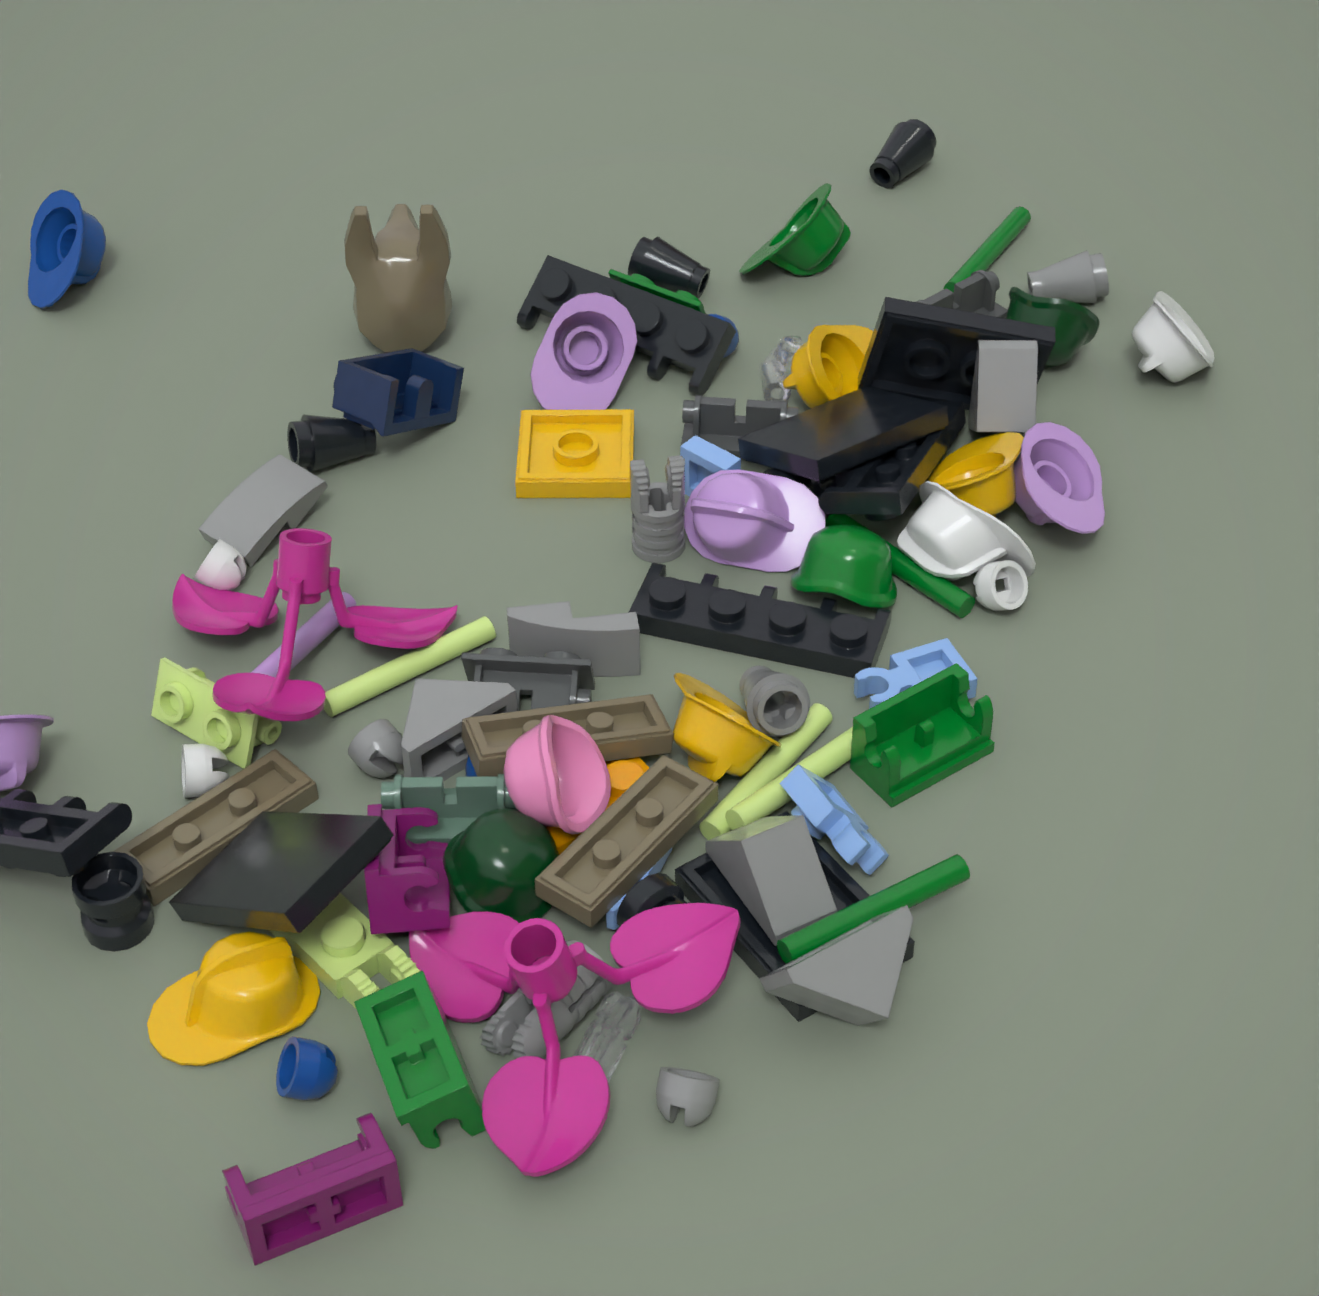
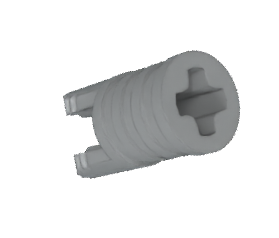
[630,455,685,563]
[480,940,613,1059]

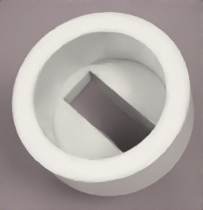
[193,539,247,591]
[973,560,1028,611]
[181,744,229,798]

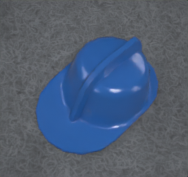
[28,190,106,309]

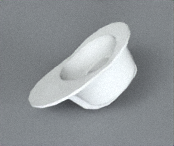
[1132,291,1215,383]
[897,481,1036,581]

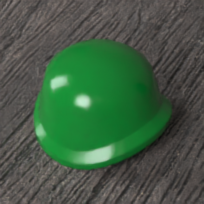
[790,525,897,608]

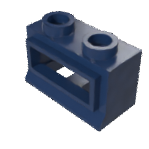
[332,348,464,437]

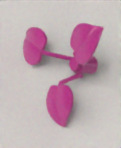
[172,528,457,721]
[409,903,741,1177]

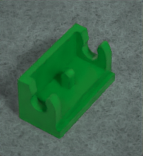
[850,663,995,808]
[354,970,486,1149]

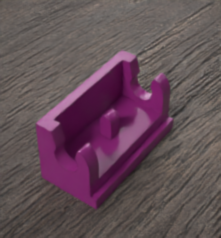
[364,804,450,934]
[222,1113,404,1266]

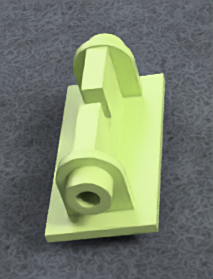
[151,657,282,769]

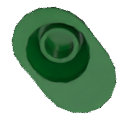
[739,183,851,276]

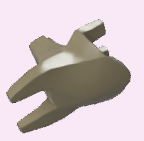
[344,204,452,353]

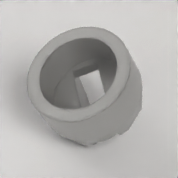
[348,719,403,778]
[656,1067,720,1127]

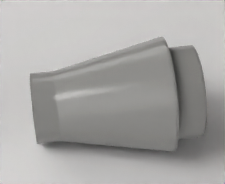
[1027,250,1109,303]
[739,666,810,737]

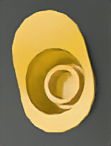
[783,325,873,408]
[919,432,1024,518]
[673,673,782,782]
[147,932,320,1066]

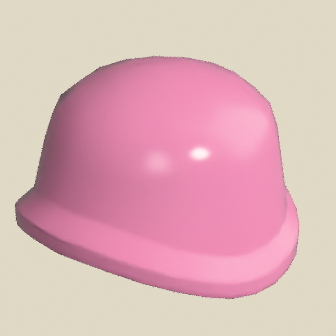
[503,715,611,834]

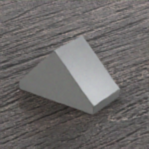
[968,340,1038,432]
[401,678,518,781]
[705,815,837,945]
[759,905,914,1026]

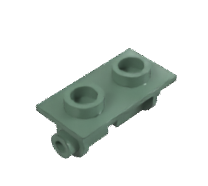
[381,774,517,843]

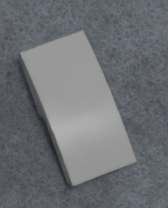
[199,454,328,567]
[506,601,640,677]

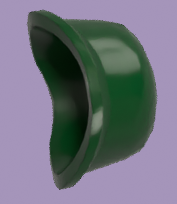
[1005,287,1100,367]
[443,808,559,923]

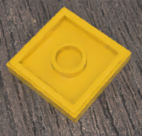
[515,409,634,498]

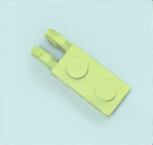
[269,893,420,1010]

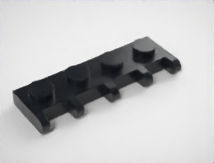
[517,255,736,396]
[818,401,966,521]
[628,563,892,678]
[0,789,132,877]

